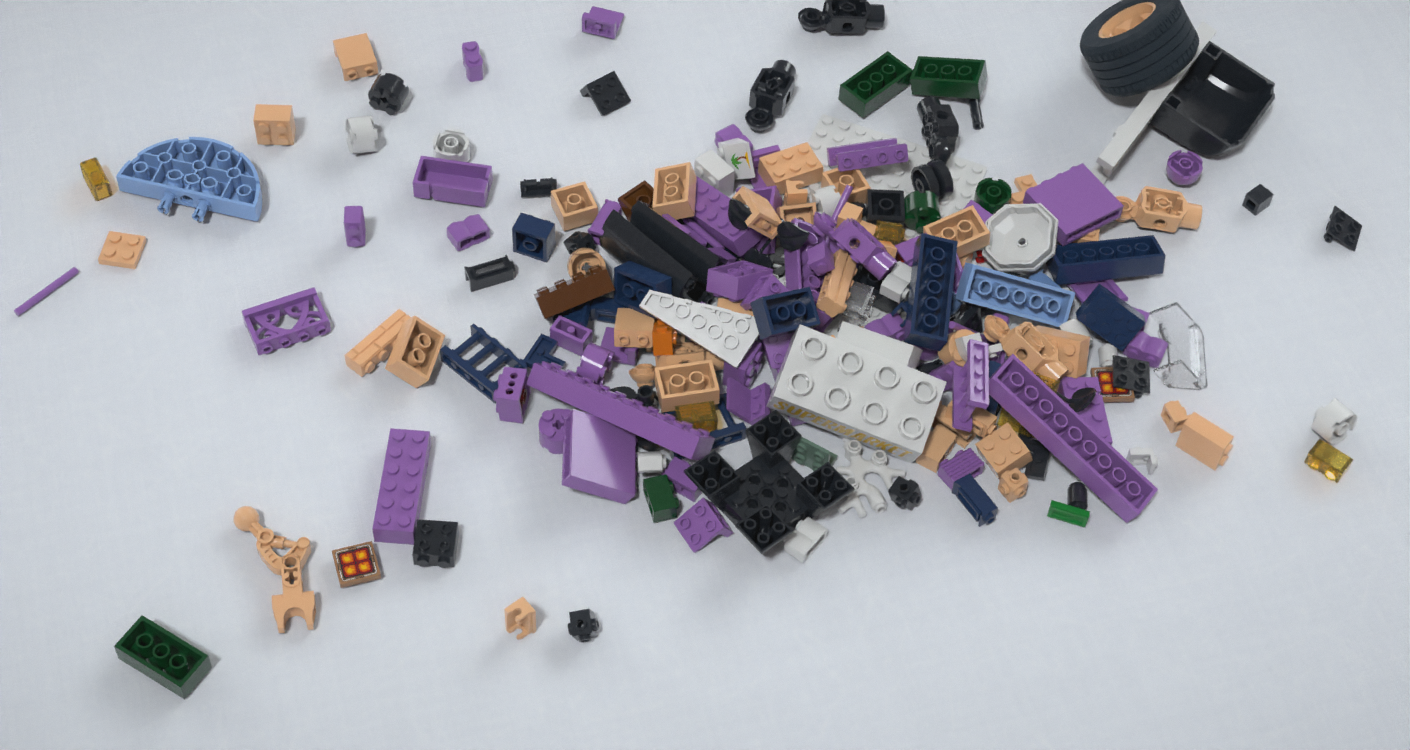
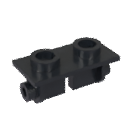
[520,177,557,198]

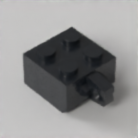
[865,189,905,240]

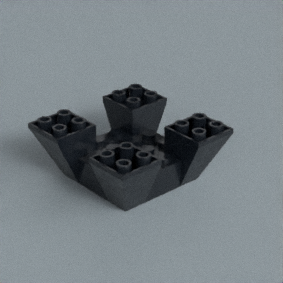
[684,410,854,554]

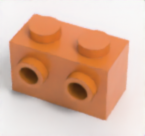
[652,320,678,356]

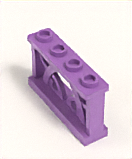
[242,287,331,355]

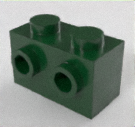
[643,474,680,523]

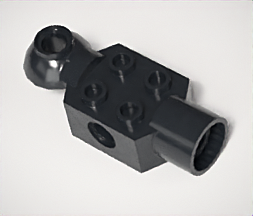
[798,0,885,34]
[745,60,796,133]
[917,96,959,165]

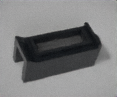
[464,254,516,292]

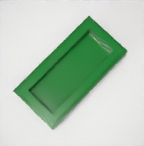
[1047,500,1090,527]

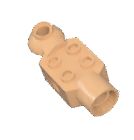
[1116,186,1202,233]
[983,315,1069,388]
[629,342,724,387]

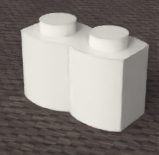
[880,261,912,303]
[637,451,666,473]
[783,517,828,563]

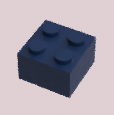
[512,213,556,263]

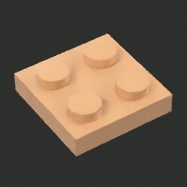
[98,231,146,269]

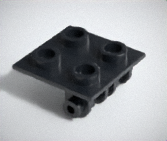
[1324,206,1362,251]
[1112,355,1150,398]

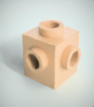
[998,467,1029,503]

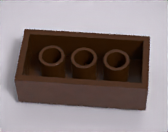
[534,264,615,319]

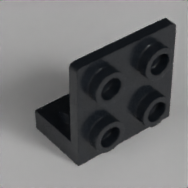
[580,71,631,116]

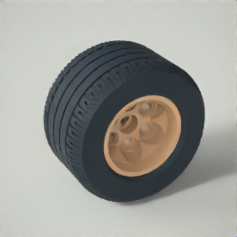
[1080,0,1199,97]

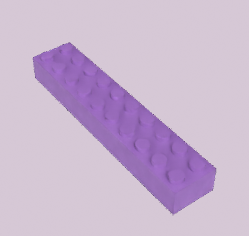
[989,354,1158,523]
[526,361,715,460]

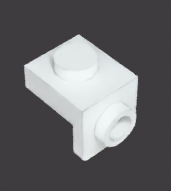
[1126,447,1158,474]

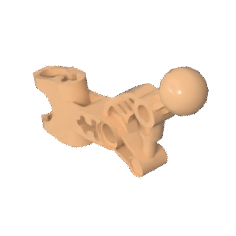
[233,506,316,633]

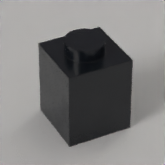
[1242,184,1274,216]

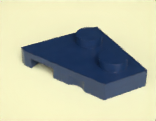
[553,301,591,327]

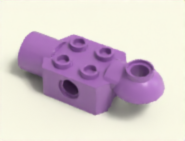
[812,211,898,281]

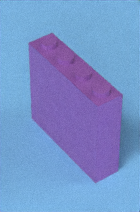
[1023,163,1124,246]
[562,409,637,504]

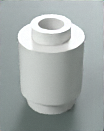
[1098,344,1118,367]

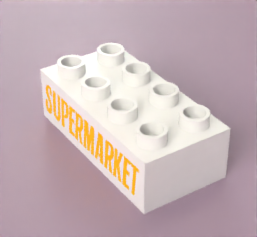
[766,324,947,463]

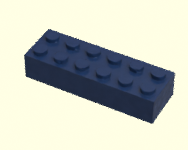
[903,233,958,351]
[1046,235,1166,285]

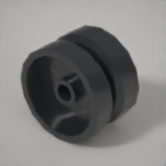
[911,159,954,199]

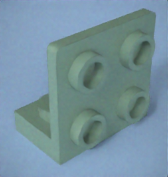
[792,437,838,471]

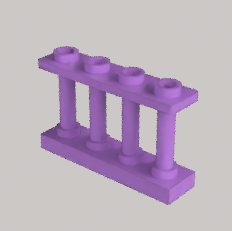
[827,138,908,172]
[952,339,989,432]

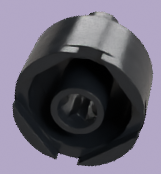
[368,73,409,115]

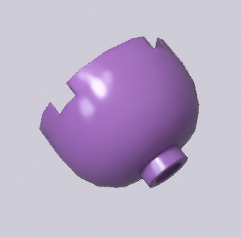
[1166,150,1203,185]

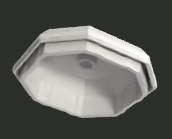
[982,203,1058,272]

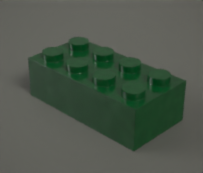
[838,51,913,118]
[910,56,987,99]
[114,615,212,700]

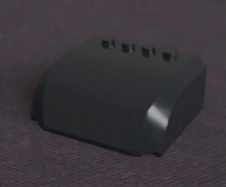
[1150,41,1275,156]

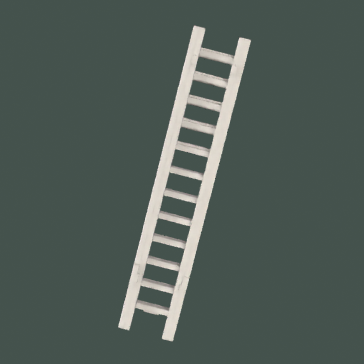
[1091,22,1217,185]

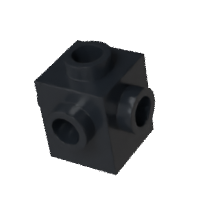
[563,231,596,255]
[888,476,922,510]
[568,609,599,642]

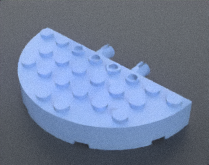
[116,137,262,222]

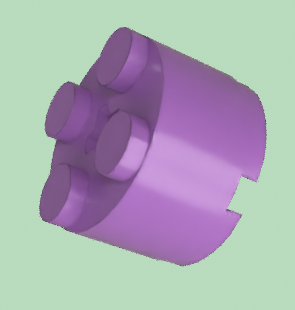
[576,342,615,385]
[539,409,571,454]

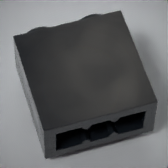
[412,519,459,568]

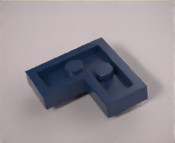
[523,333,566,369]

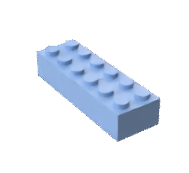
[955,262,1075,327]

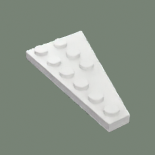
[639,290,759,369]

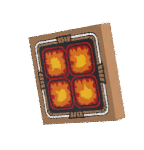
[1090,367,1135,402]
[332,541,381,588]

